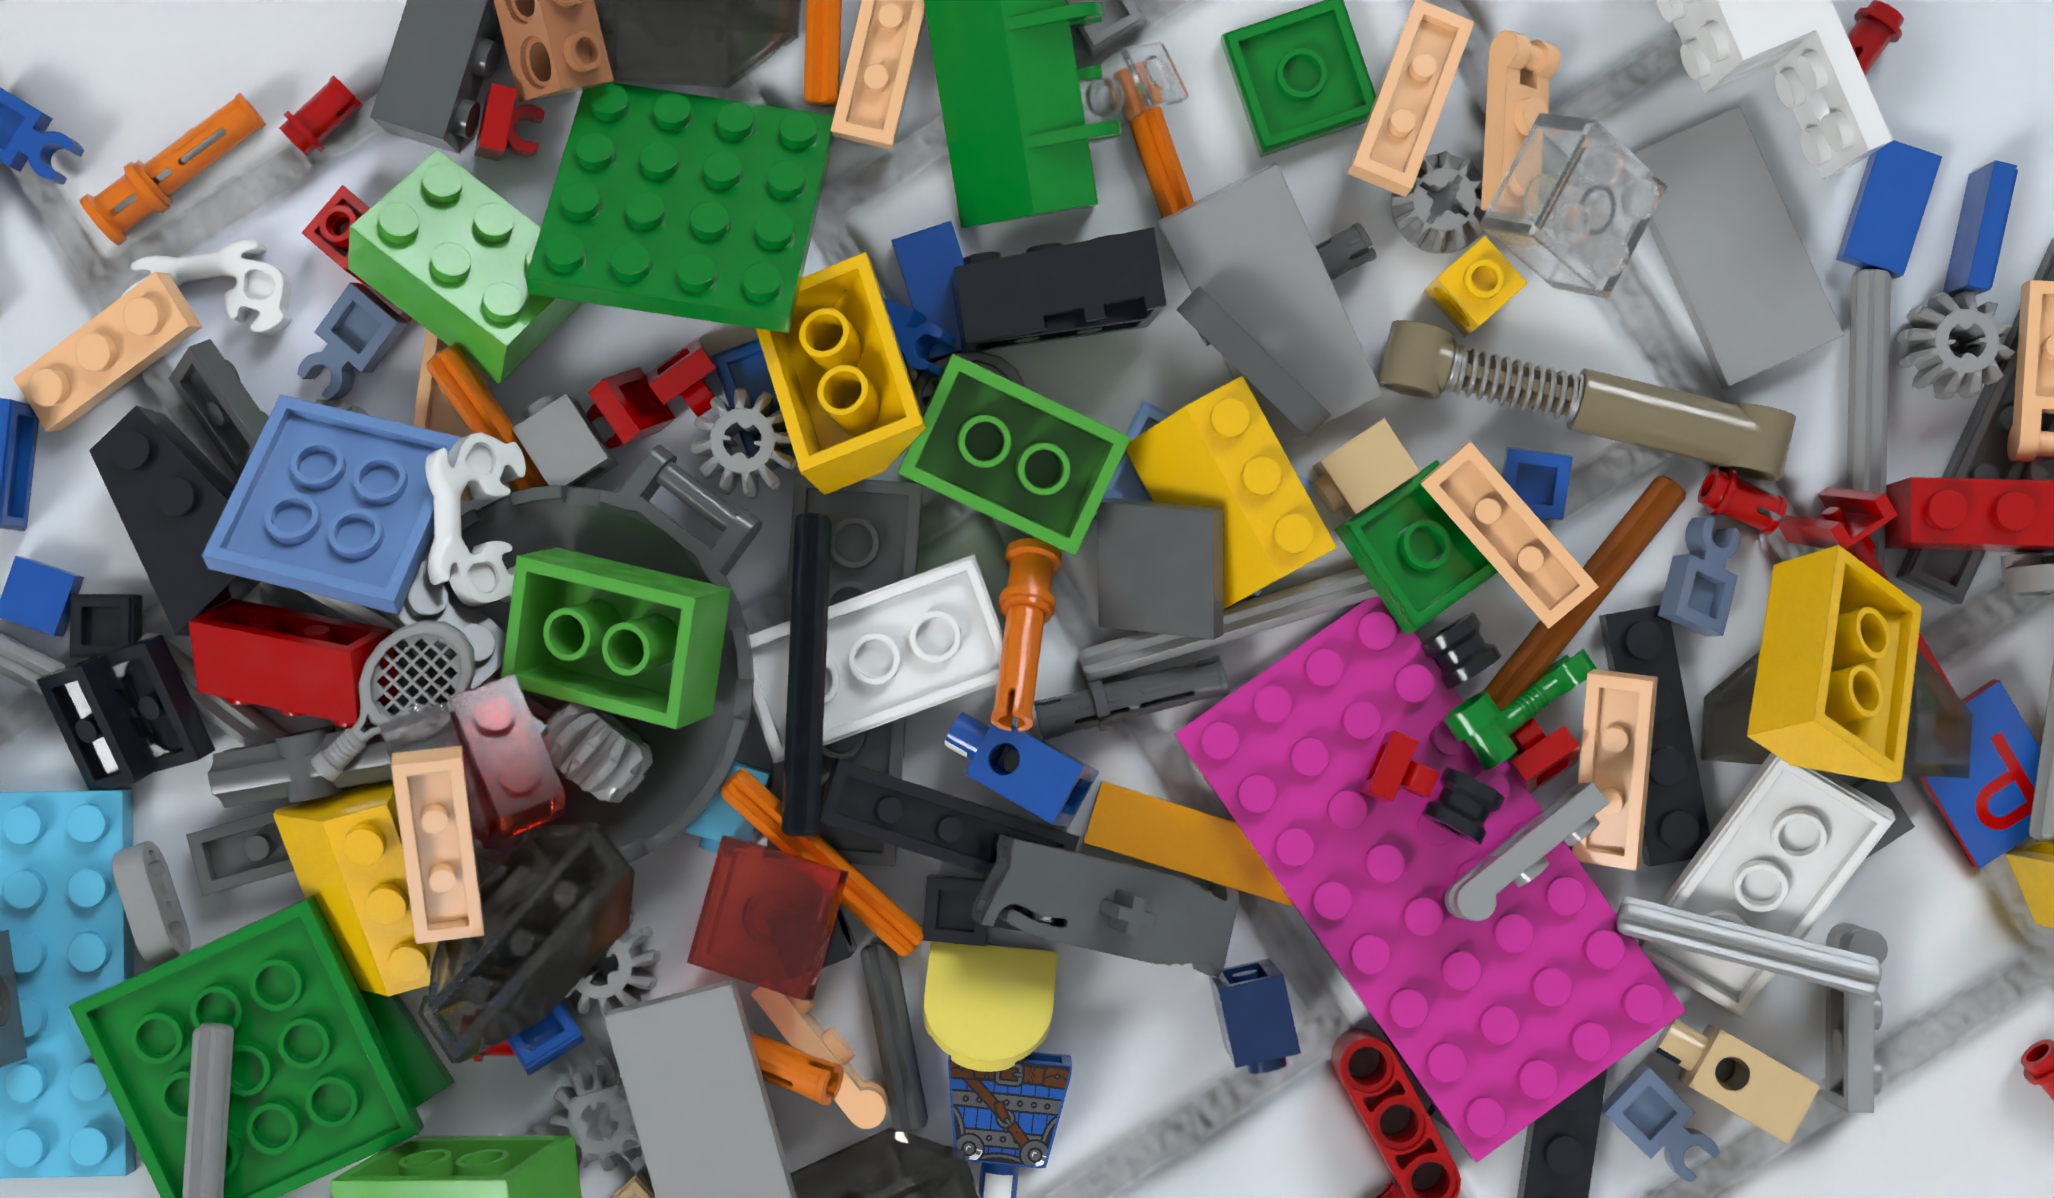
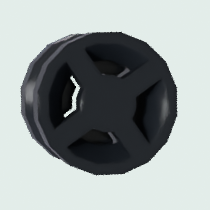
[1420,612,1502,689]
[1422,767,1505,845]

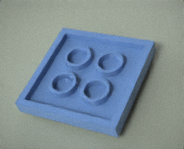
[202,395,462,615]

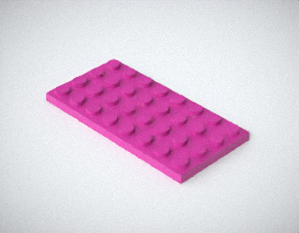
[1173,596,1686,1163]

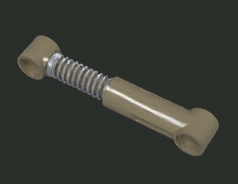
[1378,320,1796,481]

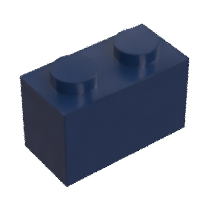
[1208,958,1301,1074]

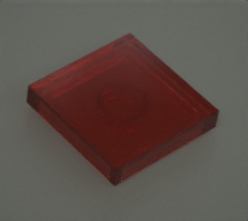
[687,835,849,1001]

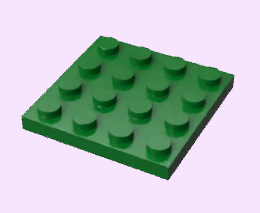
[526,82,834,333]
[68,895,424,1198]

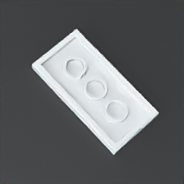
[749,555,1004,764]
[1634,752,1896,1018]

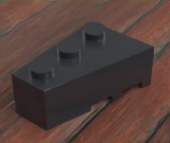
[951,227,1167,354]
[89,405,261,636]

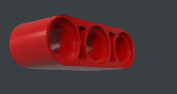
[1331,1028,1461,1198]

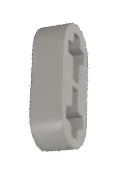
[112,841,191,966]

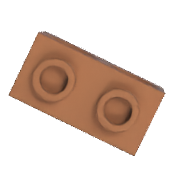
[494,0,614,102]

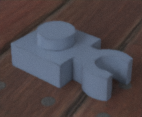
[297,282,409,400]
[1658,516,1740,637]
[1601,1063,1720,1182]

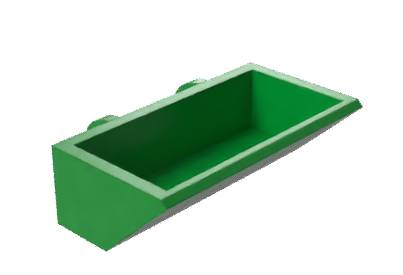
[924,0,1123,228]

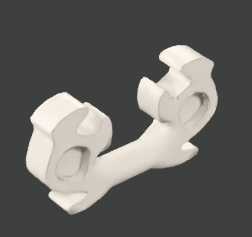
[121,239,292,354]
[425,433,526,607]

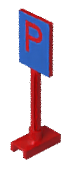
[1777,487,2040,869]

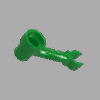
[1443,648,1597,770]

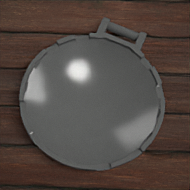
[388,444,762,876]

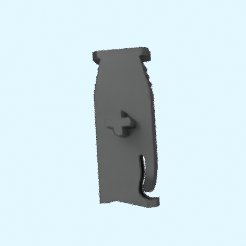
[972,834,1239,977]

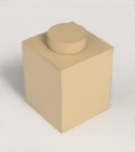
[1312,418,1420,519]

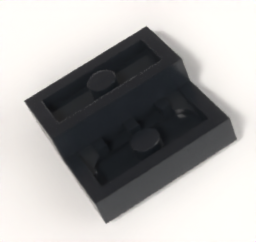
[36,634,215,791]

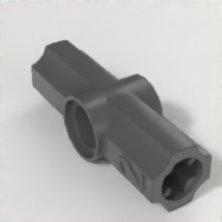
[208,724,415,808]

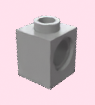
[512,393,619,487]

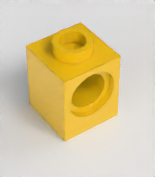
[1423,236,1528,338]

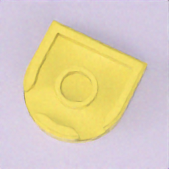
[923,941,1058,1072]

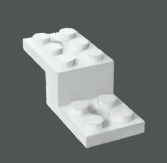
[1656,0,1893,179]

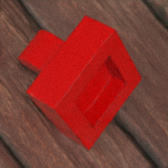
[474,83,545,161]
[646,339,716,417]
[586,367,676,449]
[1509,718,1580,794]
[1360,730,1440,803]

